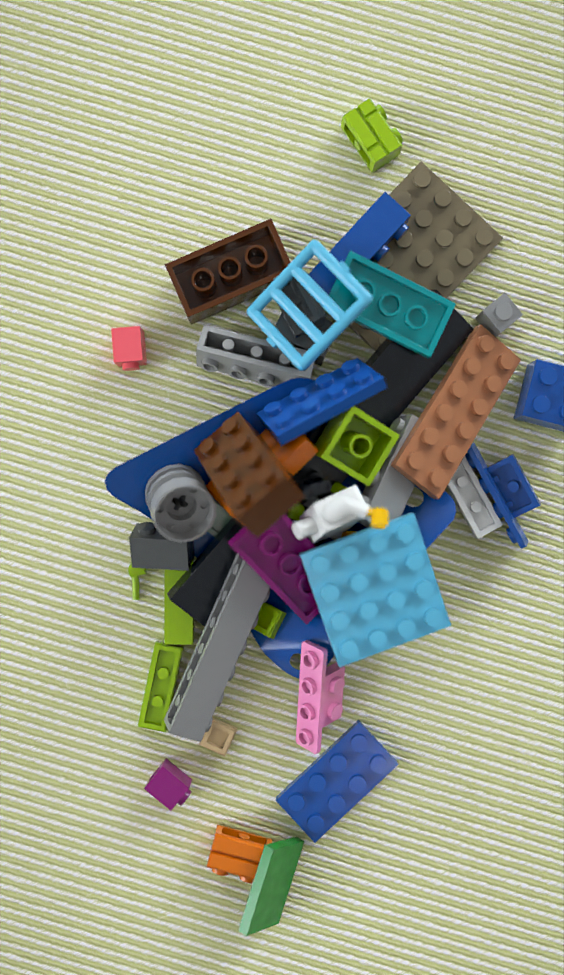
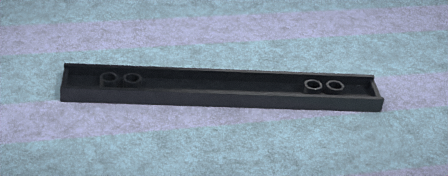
[167,290,473,627]

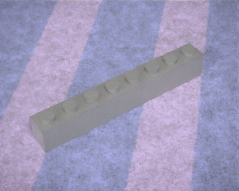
[164,554,270,742]

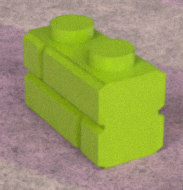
[341,99,403,173]

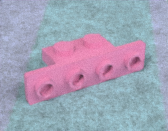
[296,640,345,754]

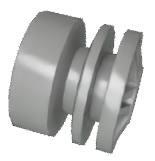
[145,464,216,543]

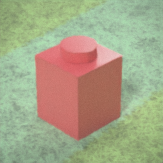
[111,326,147,371]

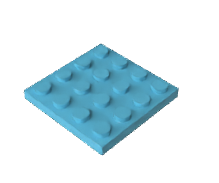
[299,512,451,668]

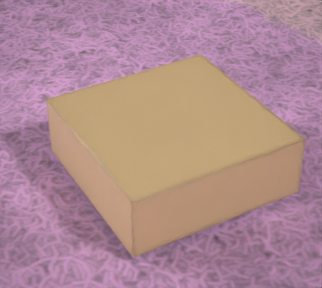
[199,717,237,756]

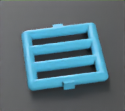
[247,240,373,371]

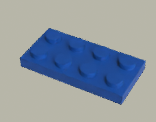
[256,358,387,446]
[276,720,399,843]

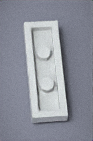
[447,456,503,539]

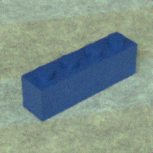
[308,192,411,295]

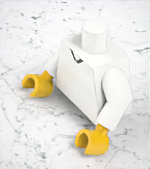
[292,485,389,544]

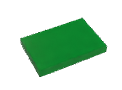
[238,837,304,936]

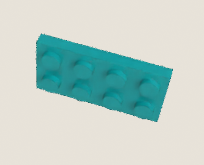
[329,250,456,358]

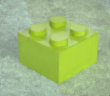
[315,406,400,486]

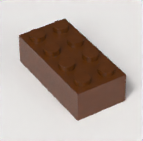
[164,219,291,325]
[194,411,306,538]

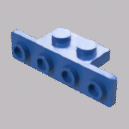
[465,443,541,549]

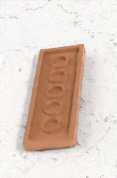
[391,324,521,499]

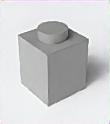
[475,293,523,337]

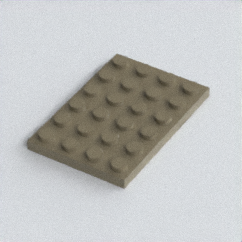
[348,161,503,351]

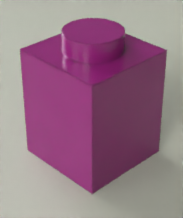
[144,758,192,811]

